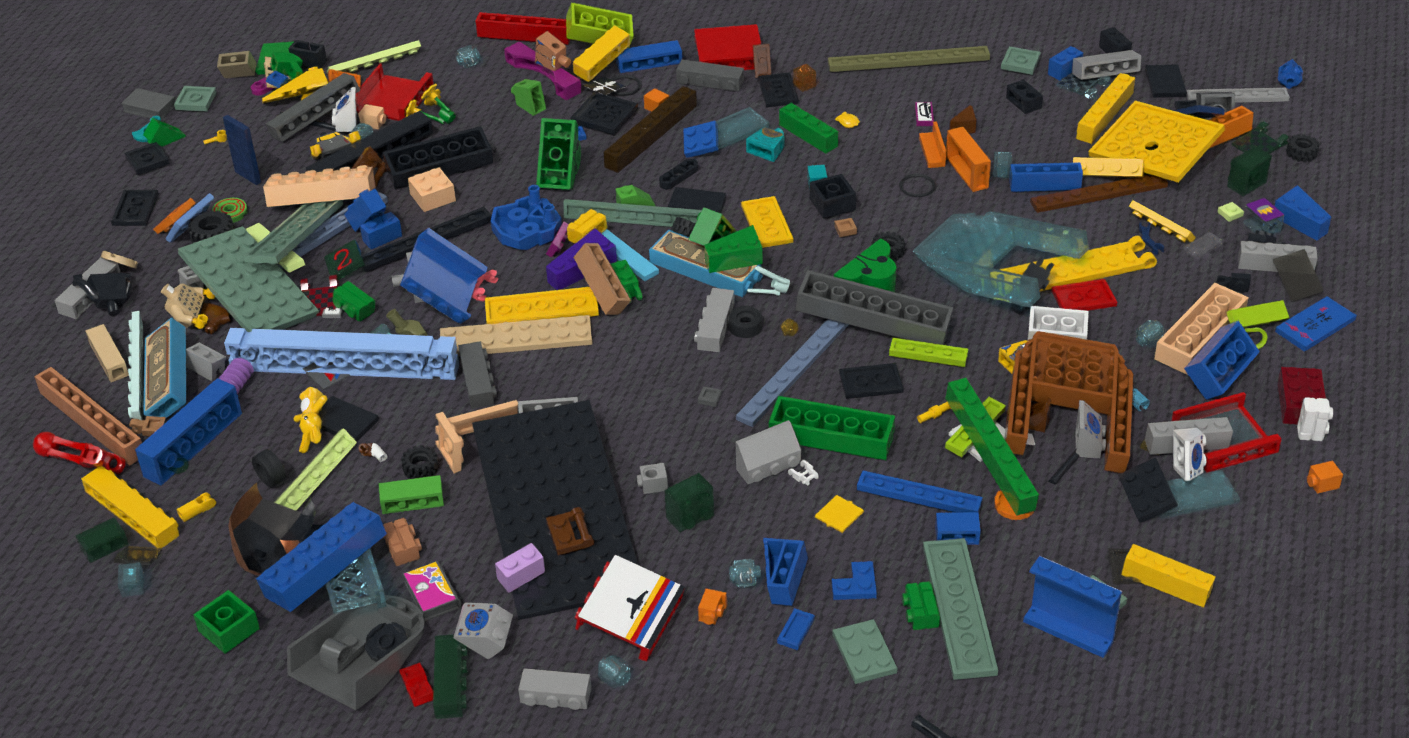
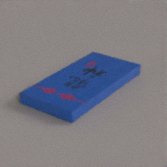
[1275,296,1357,352]

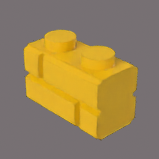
[567,209,607,243]

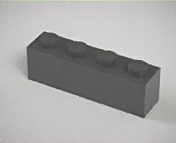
[676,60,744,92]
[458,341,497,409]

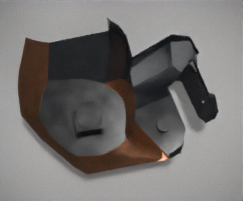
[229,482,346,583]

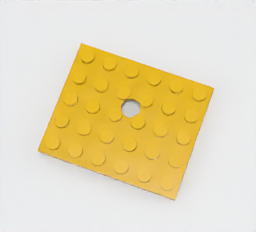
[1088,101,1225,183]

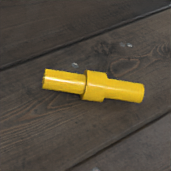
[917,402,951,423]

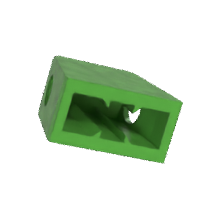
[511,79,546,116]

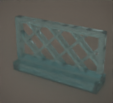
[325,548,387,613]

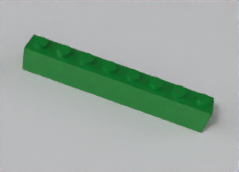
[945,378,1039,516]

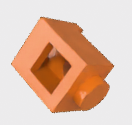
[698,589,727,625]

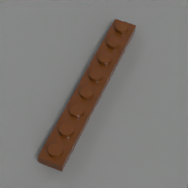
[1030,175,1168,213]

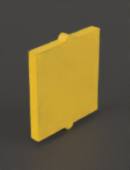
[815,495,864,533]

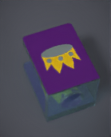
[1243,198,1284,235]

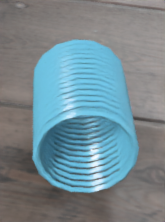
[1132,389,1150,411]

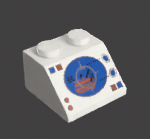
[332,87,357,132]
[1173,428,1206,481]

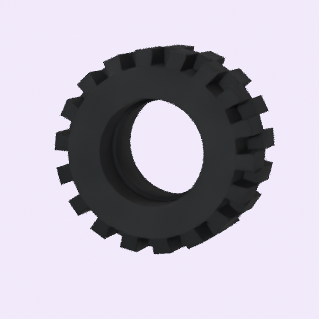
[188,211,234,244]

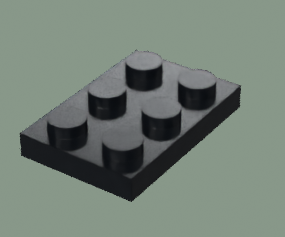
[1118,457,1178,523]

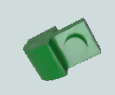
[270,52,303,81]

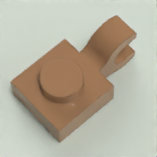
[129,416,167,436]

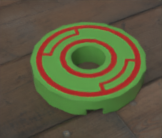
[212,198,248,223]

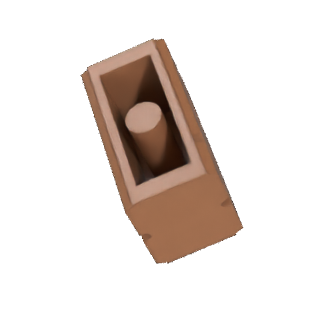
[383,518,422,566]

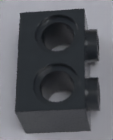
[1006,79,1043,114]

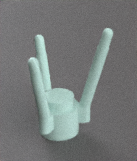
[747,266,790,296]

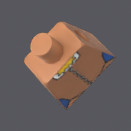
[535,31,571,71]

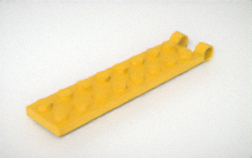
[991,236,1157,299]

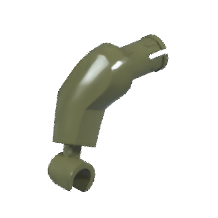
[386,309,428,336]

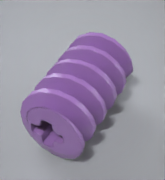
[219,358,254,394]

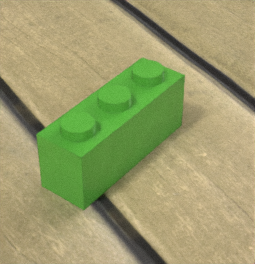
[379,475,444,514]

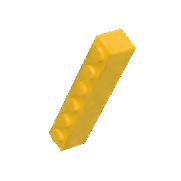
[1076,73,1135,144]
[81,466,179,550]

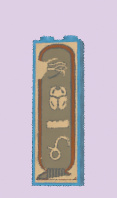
[649,230,763,297]
[144,317,186,418]

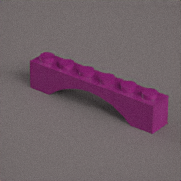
[504,41,581,101]

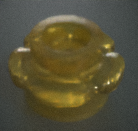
[781,318,798,336]

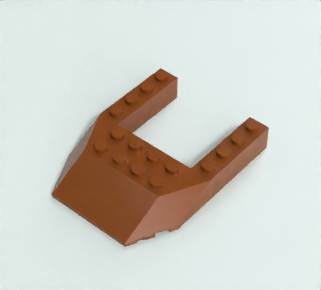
[1004,331,1133,473]

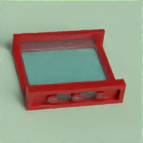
[1171,392,1281,473]

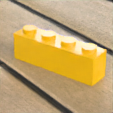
[573,26,630,82]
[1121,544,1216,607]

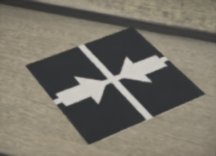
[583,77,626,95]

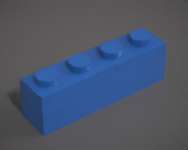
[616,40,682,73]
[1009,162,1083,192]

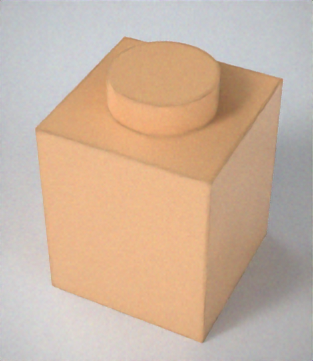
[358,104,386,129]

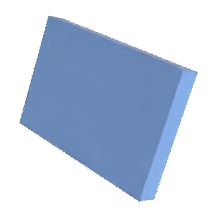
[166,193,214,242]

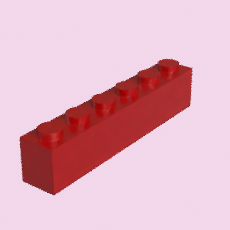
[475,12,571,44]

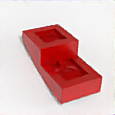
[399,663,435,707]

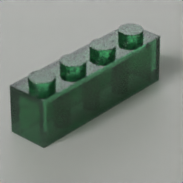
[433,634,468,719]

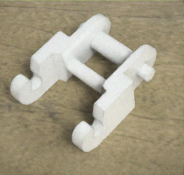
[788,460,818,485]

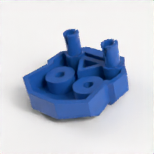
[491,185,562,250]

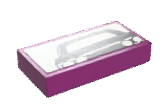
[915,102,934,126]

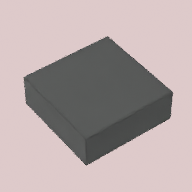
[698,386,722,407]

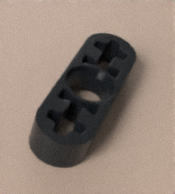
[659,159,698,190]

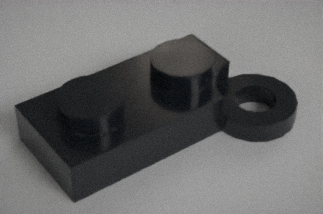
[1248,230,1286,244]

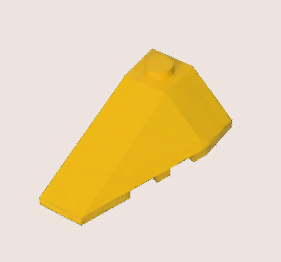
[262,67,328,103]

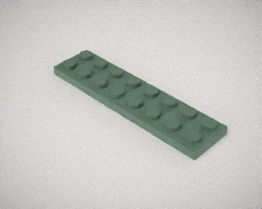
[244,200,343,265]
[923,538,998,680]

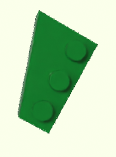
[704,225,763,273]

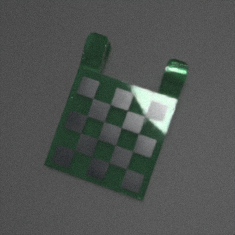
[1232,121,1289,161]

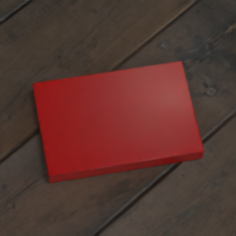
[1051,279,1117,311]

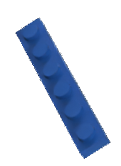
[857,471,983,513]

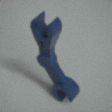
[1139,222,1164,255]

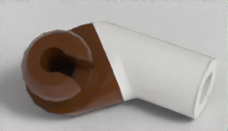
[358,443,387,462]

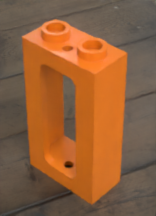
[946,127,991,192]

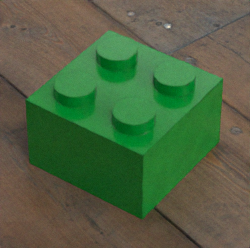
[193,590,260,654]

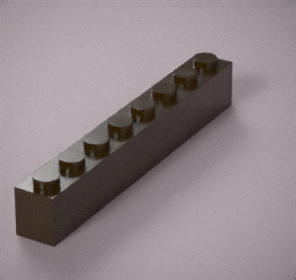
[603,86,697,173]

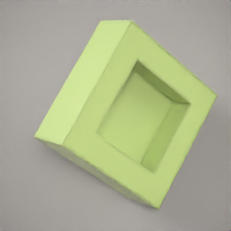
[1218,202,1244,222]

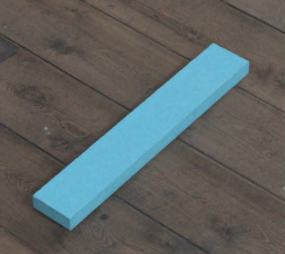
[601,229,659,281]

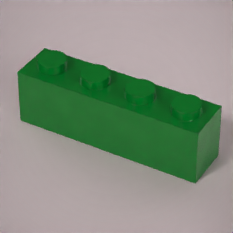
[779,103,838,154]

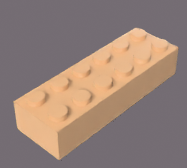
[263,165,376,207]
[1154,283,1249,375]

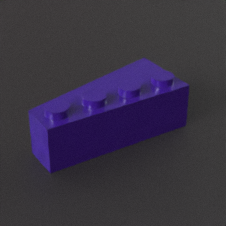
[546,229,617,290]

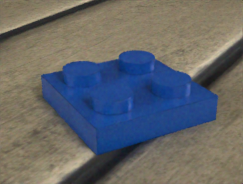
[683,121,718,158]

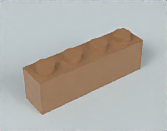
[573,243,631,315]

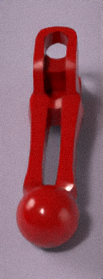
[33,432,126,474]

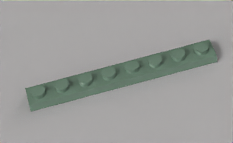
[563,199,702,227]

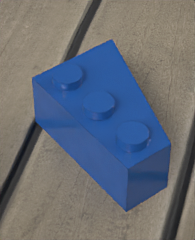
[1275,185,1331,240]
[344,189,386,232]
[763,538,808,606]

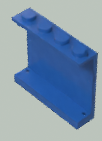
[400,228,488,324]
[1023,556,1122,658]

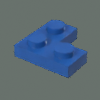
[832,561,877,600]

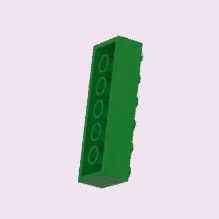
[769,396,895,460]

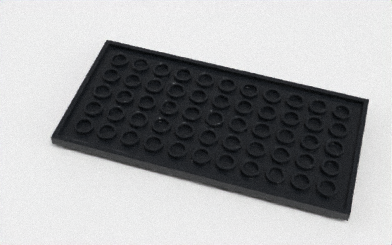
[472,400,638,620]

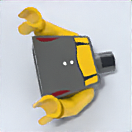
[310,131,361,159]

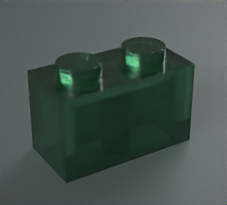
[75,517,129,563]

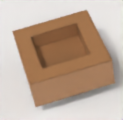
[834,218,857,237]

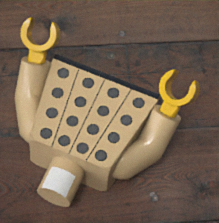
[161,283,215,329]

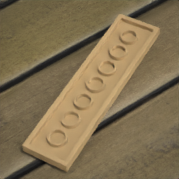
[440,315,592,356]

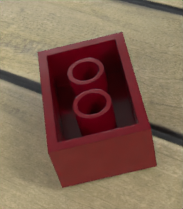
[1278,367,1326,425]

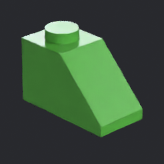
[616,185,655,206]

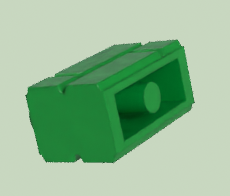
[333,281,375,322]
[902,581,940,630]

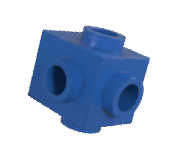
[1278,59,1303,89]

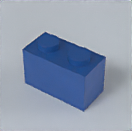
[1048,46,1083,81]
[360,212,402,250]
[935,512,980,545]

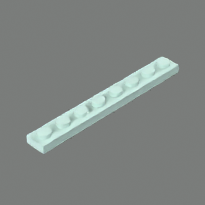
[128,311,143,420]

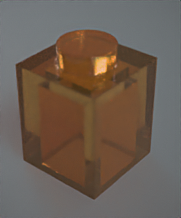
[793,64,816,92]

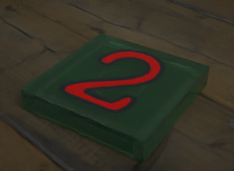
[324,239,365,280]

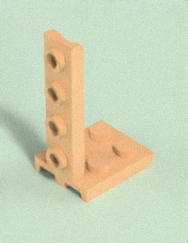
[436,400,518,473]

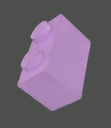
[495,543,545,593]

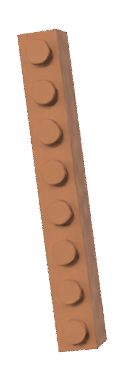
[34,367,142,466]

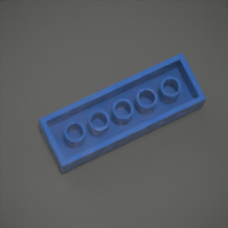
[135,378,242,486]
[256,502,387,612]

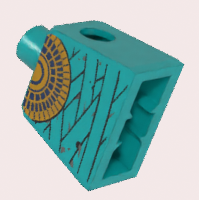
[746,127,784,162]

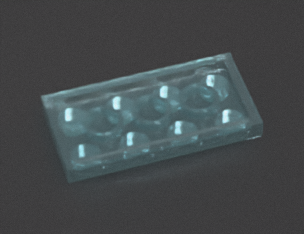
[714,107,769,152]
[1159,470,1240,519]

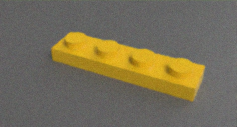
[1073,157,1144,178]
[1129,201,1196,243]

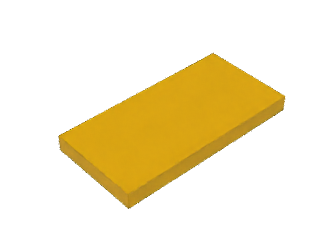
[741,196,793,248]

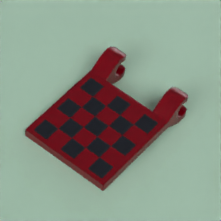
[300,275,339,316]

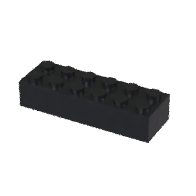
[383,126,493,189]

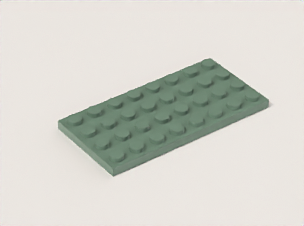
[178,226,319,332]

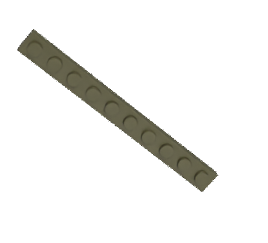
[828,46,990,72]

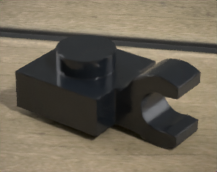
[1216,273,1251,292]

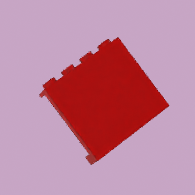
[694,24,761,70]

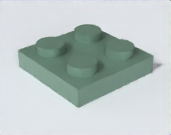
[1001,46,1041,75]
[174,86,217,111]

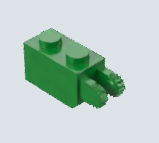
[610,260,642,303]

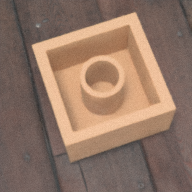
[408,167,456,212]

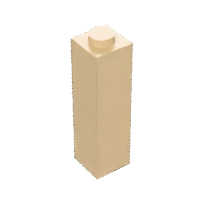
[86,324,129,382]

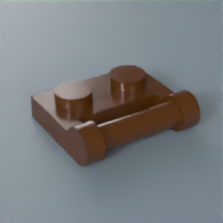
[352,146,387,189]
[546,507,594,555]

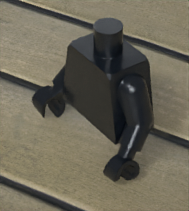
[72,272,132,316]

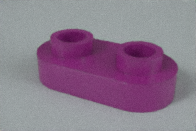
[251,77,274,96]

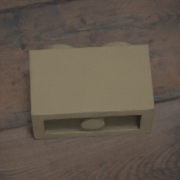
[217,51,257,78]

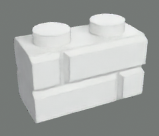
[1297,398,1333,441]

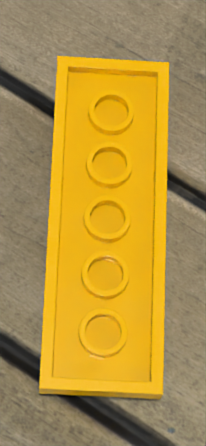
[485,287,599,324]

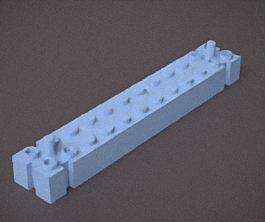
[224,328,459,380]

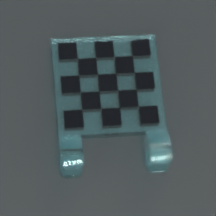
[1056,73,1111,100]

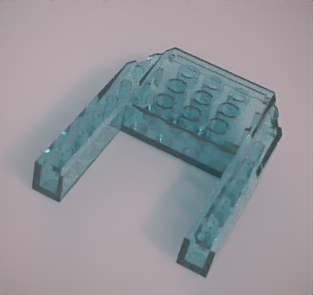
[913,212,1089,307]

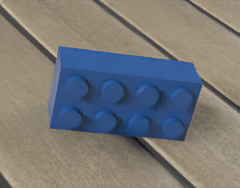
[1184,321,1260,399]

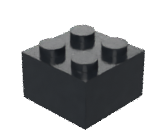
[809,174,856,219]

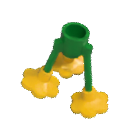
[406,83,456,125]

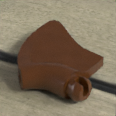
[194,303,230,335]

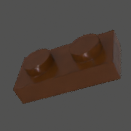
[752,43,771,78]

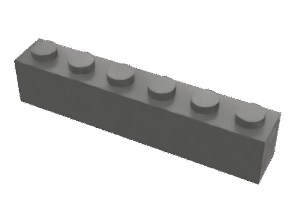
[266,73,360,142]

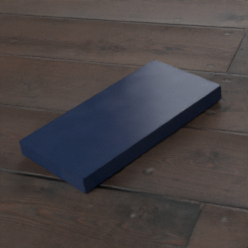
[223,115,261,185]

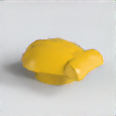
[835,112,860,128]

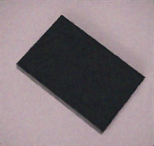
[1145,64,1187,98]
[758,73,799,108]
[668,187,726,213]
[111,190,159,226]
[839,363,904,399]
[318,396,379,442]

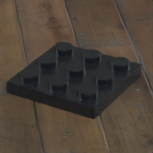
[570,91,638,135]

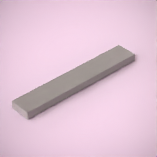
[1186,88,1290,102]

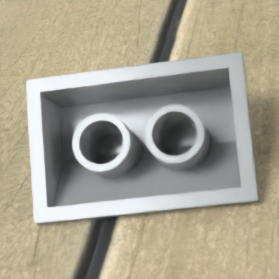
[736,420,801,484]

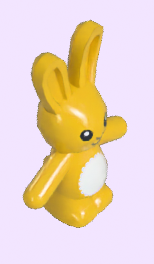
[294,387,327,453]

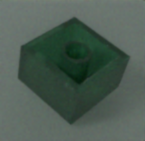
[1227,146,1272,197]
[664,473,714,533]

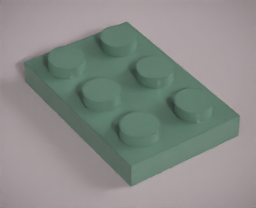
[832,619,897,684]

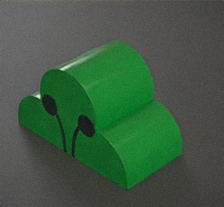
[536,118,581,190]
[834,238,896,292]

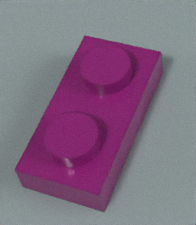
[546,222,569,257]

